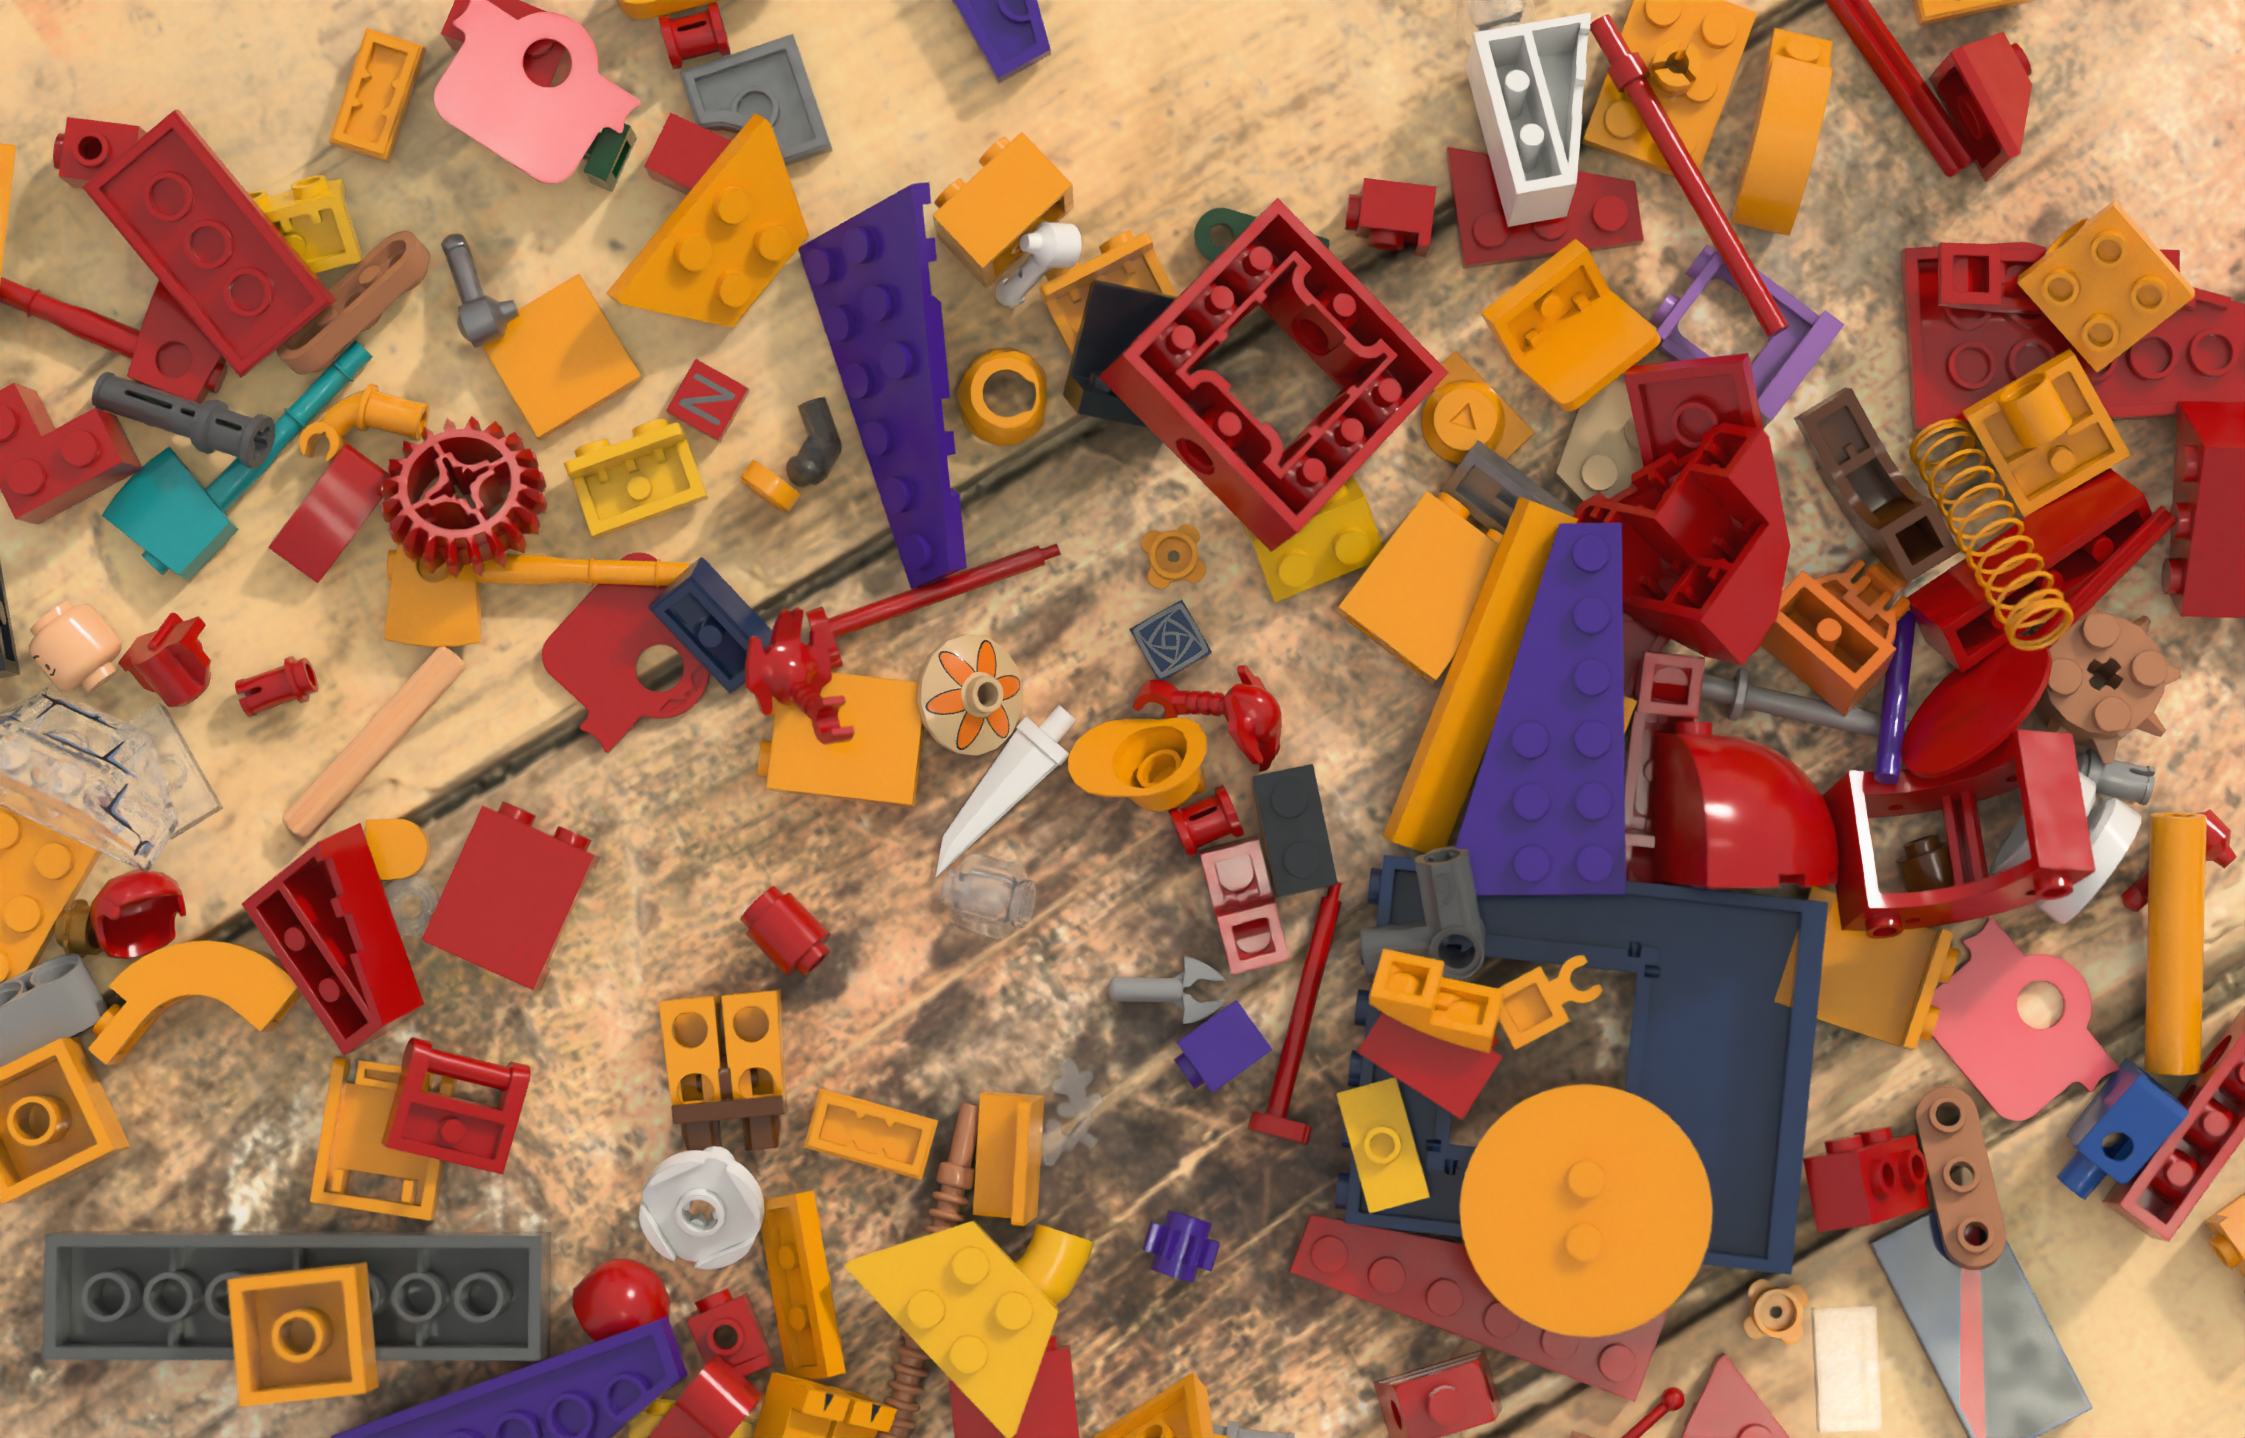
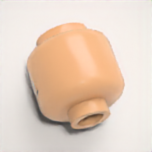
[29,600,121,693]

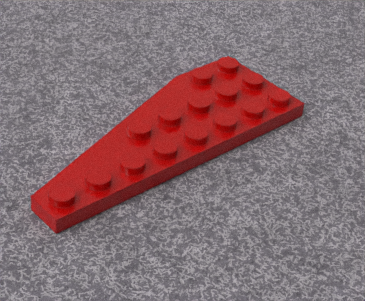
[1900,242,2245,431]

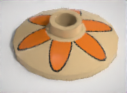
[917,634,1023,756]

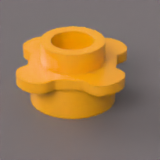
[1141,524,1206,589]
[1743,1279,1808,1345]

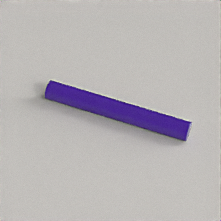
[1874,611,1916,784]

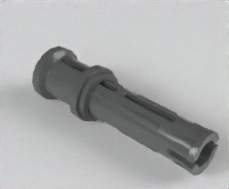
[92,372,275,469]

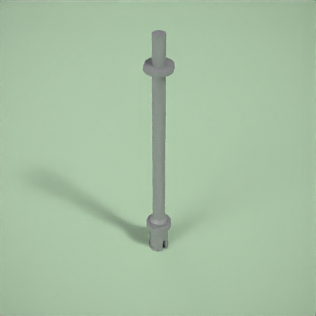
[1701,668,2155,805]

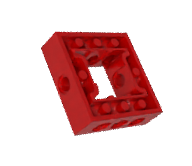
[1099,198,1449,552]

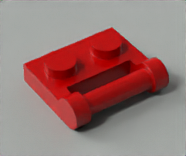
[381,1037,531,1175]

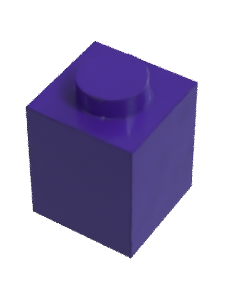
[1173,1000,1272,1093]

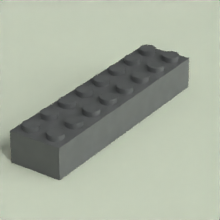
[43,1231,551,1361]

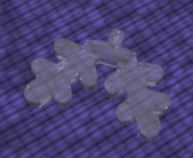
[1041,1057,1103,1166]

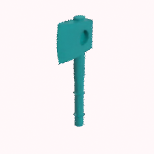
[101,340,373,582]

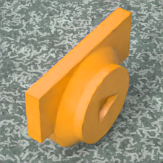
[1421,350,1535,464]

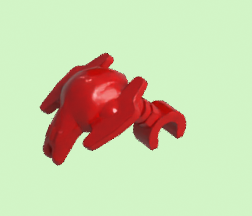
[745,607,855,745]
[1132,665,1282,772]

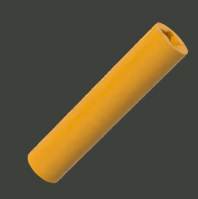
[2144,812,2207,1075]

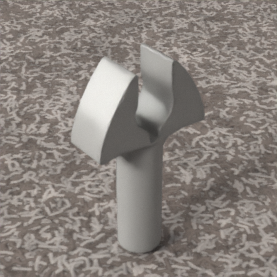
[1108,957,1225,1024]

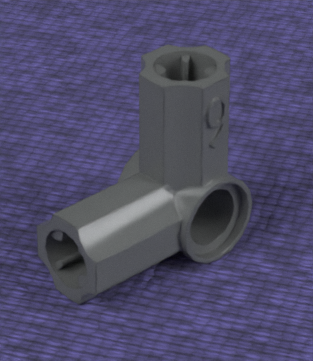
[1360,846,1486,985]

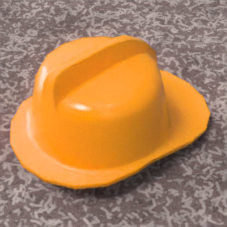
[1068,718,1207,812]

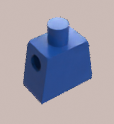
[2056,1057,2190,1200]

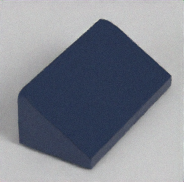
[648,557,772,694]

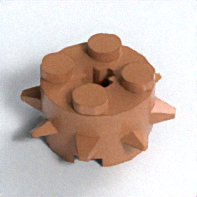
[2028,605,2181,764]

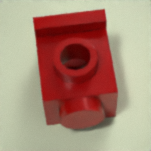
[1345,178,1437,257]
[686,1288,775,1377]

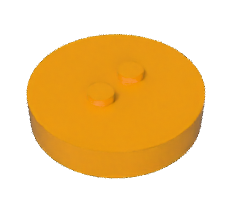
[1460,1084,1712,1337]

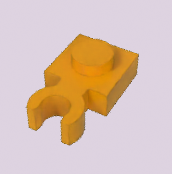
[1498,955,1603,1050]

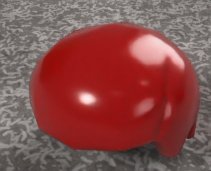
[90,869,186,959]
[572,1258,671,1342]

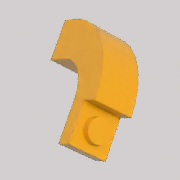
[87,941,302,1065]

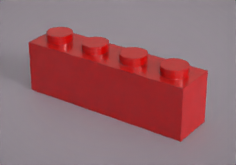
[1907,468,2162,673]

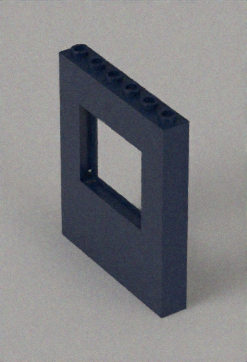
[1335,855,1828,1275]

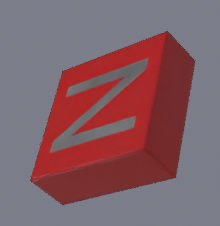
[666,359,750,443]

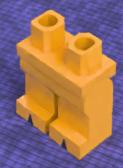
[752,1372,897,1438]

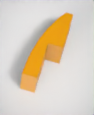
[1369,949,1504,1053]

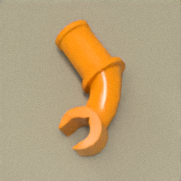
[299,383,429,463]

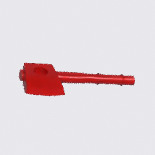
[0,277,227,404]

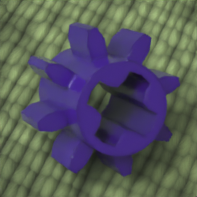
[1142,1210,1220,1283]

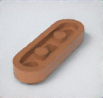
[277,231,430,375]
[1915,1087,2006,1270]

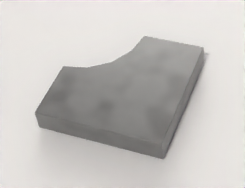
[679,34,832,166]

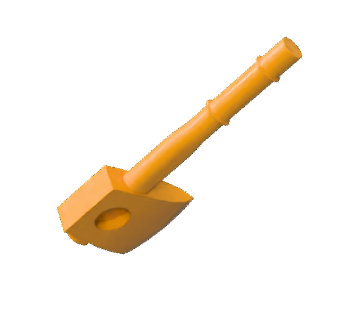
[384,544,691,647]

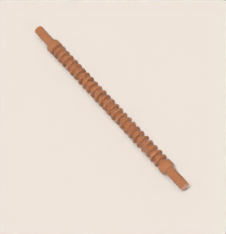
[876,1102,979,1438]

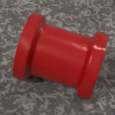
[659,2,731,70]
[1168,784,1244,858]

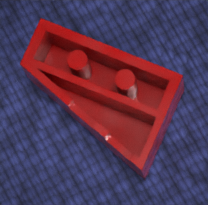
[2161,401,2245,618]
[241,823,424,1056]

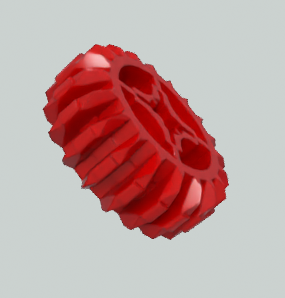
[381,416,547,578]

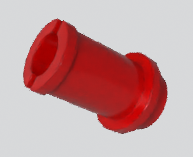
[235,656,318,717]

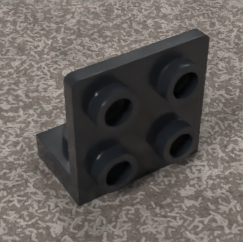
[1063,280,1193,428]

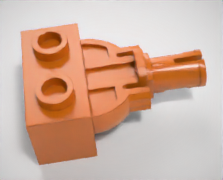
[1760,559,1911,717]

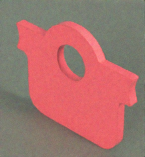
[434,0,641,184]
[1931,918,2119,1121]

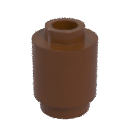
[1896,833,1954,928]

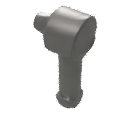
[441,234,519,348]

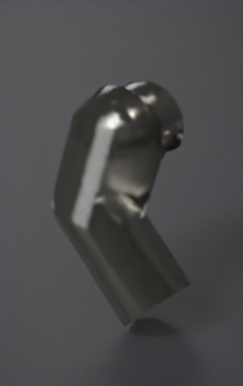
[786,397,842,487]

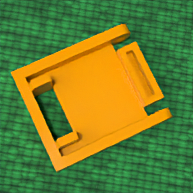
[310,1056,458,1221]

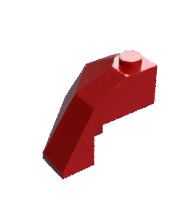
[1573,422,1790,666]

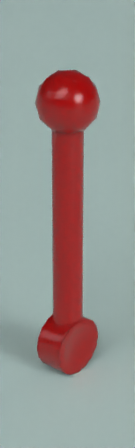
[1621,1387,1685,1438]

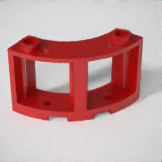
[1822,729,2096,939]

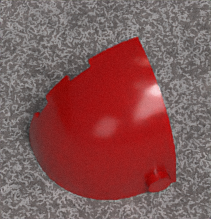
[1653,722,1839,888]

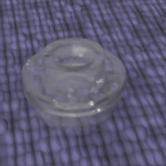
[384,876,440,937]

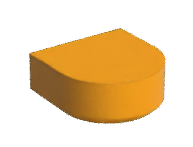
[365,819,430,881]

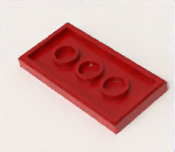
[82,109,337,378]

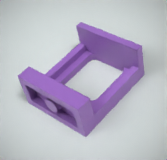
[1649,245,1845,429]

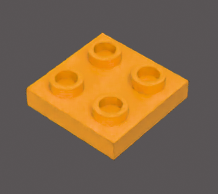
[2017,200,2195,373]
[1962,349,2131,517]

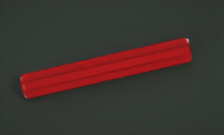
[1825,0,1975,177]

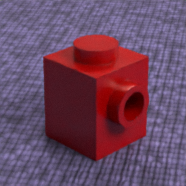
[53,117,146,189]

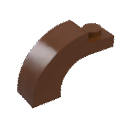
[1794,387,1960,583]

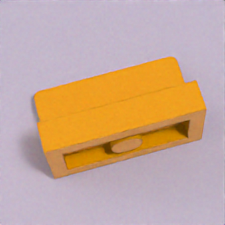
[973,1091,1045,1226]

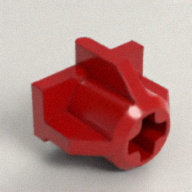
[118,612,211,707]

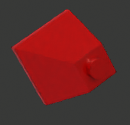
[1929,32,2032,183]

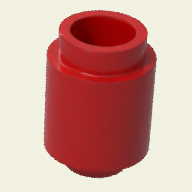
[740,886,831,976]

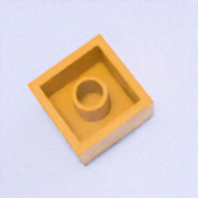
[932,132,1074,289]
[0,1037,131,1204]
[228,1262,379,1407]

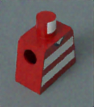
[1373,1349,1503,1438]

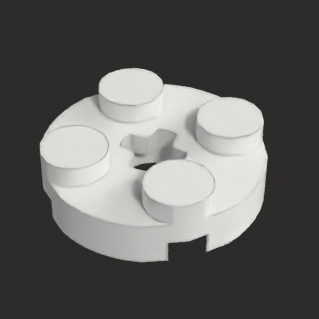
[639,1146,765,1270]

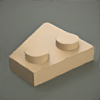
[1554,372,1643,503]

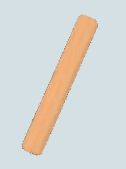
[282,647,466,840]

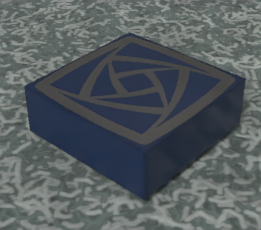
[1129,600,1212,680]

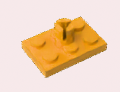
[1581,0,1757,178]

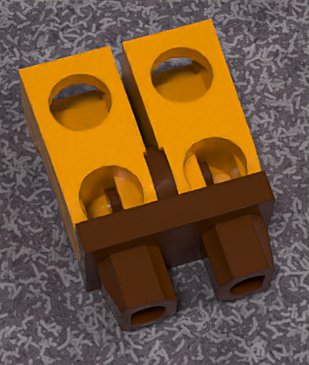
[659,989,788,1151]

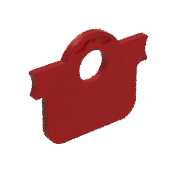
[542,552,711,753]

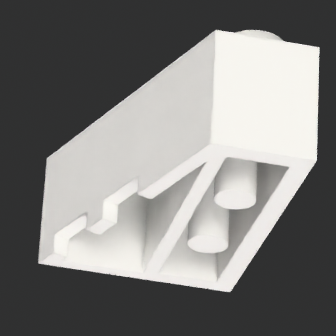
[1465,12,1591,227]

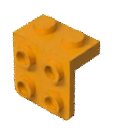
[1480,239,1661,412]

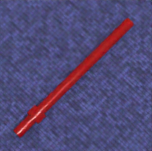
[1590,14,1789,338]

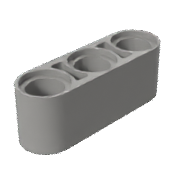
[0,953,107,1067]

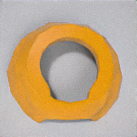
[957,347,1047,447]

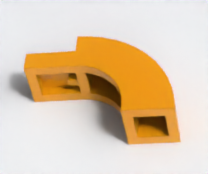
[1731,28,1833,236]

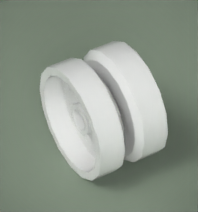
[1990,772,2141,924]

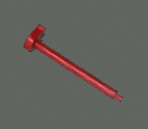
[805,544,1061,670]
[1247,882,1342,1145]

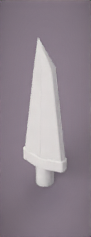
[935,705,1077,878]

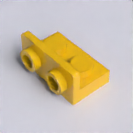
[249,175,362,273]

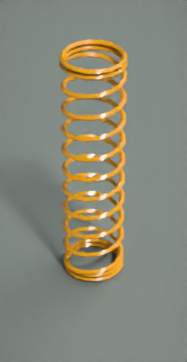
[1909,419,2073,651]

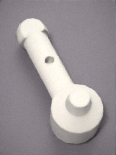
[996,222,1082,308]

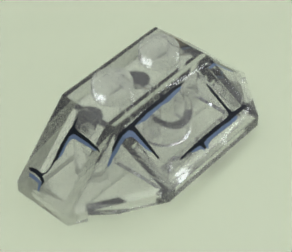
[0,687,179,873]

